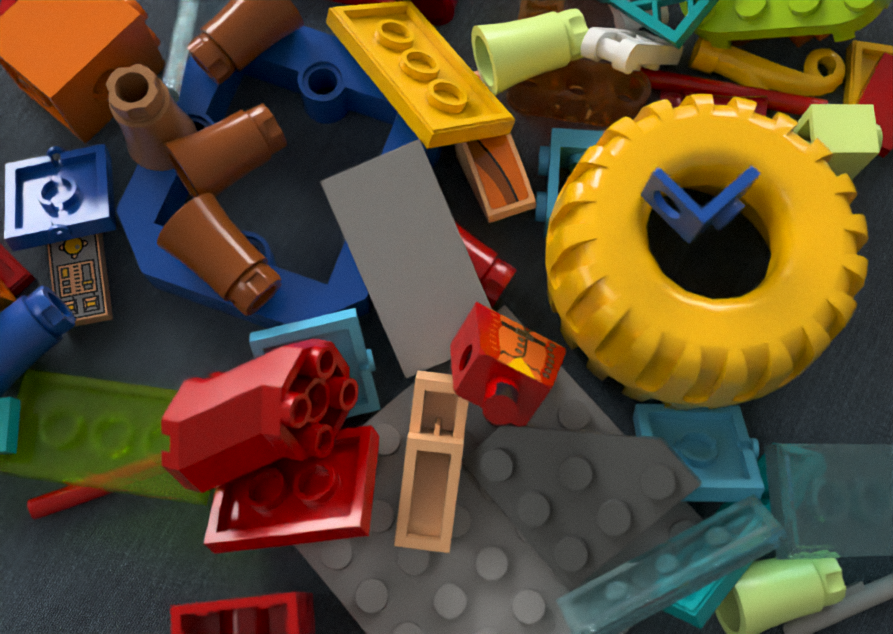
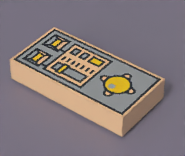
[47,233,113,327]

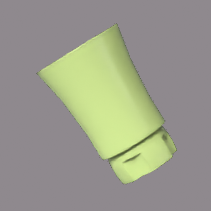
[471,9,589,95]
[715,550,846,634]

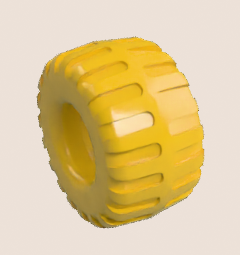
[546,94,868,410]

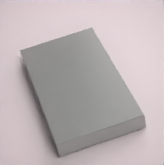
[320,139,492,378]

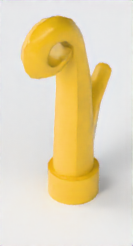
[688,36,845,96]

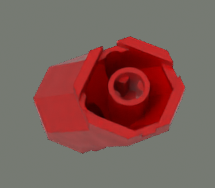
[161,339,358,493]

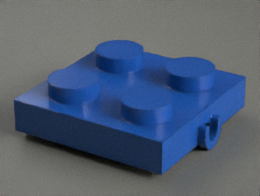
[4,143,116,252]

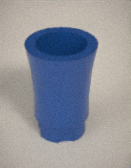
[0,285,76,398]

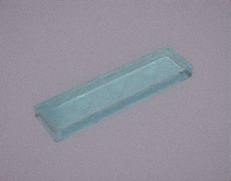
[556,494,788,634]

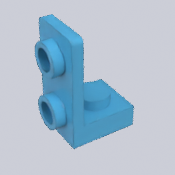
[535,128,604,238]

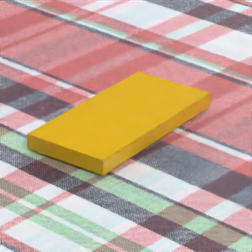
[326,1,516,149]

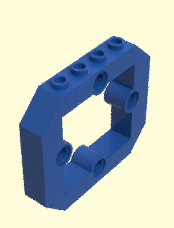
[116,26,443,328]

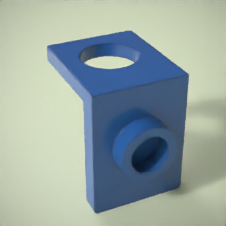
[641,166,761,244]

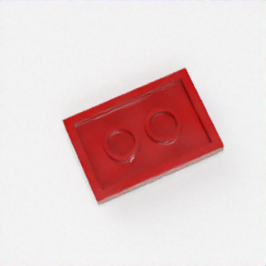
[204,425,380,554]

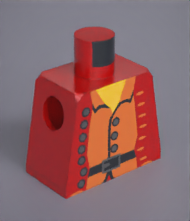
[450,302,566,427]

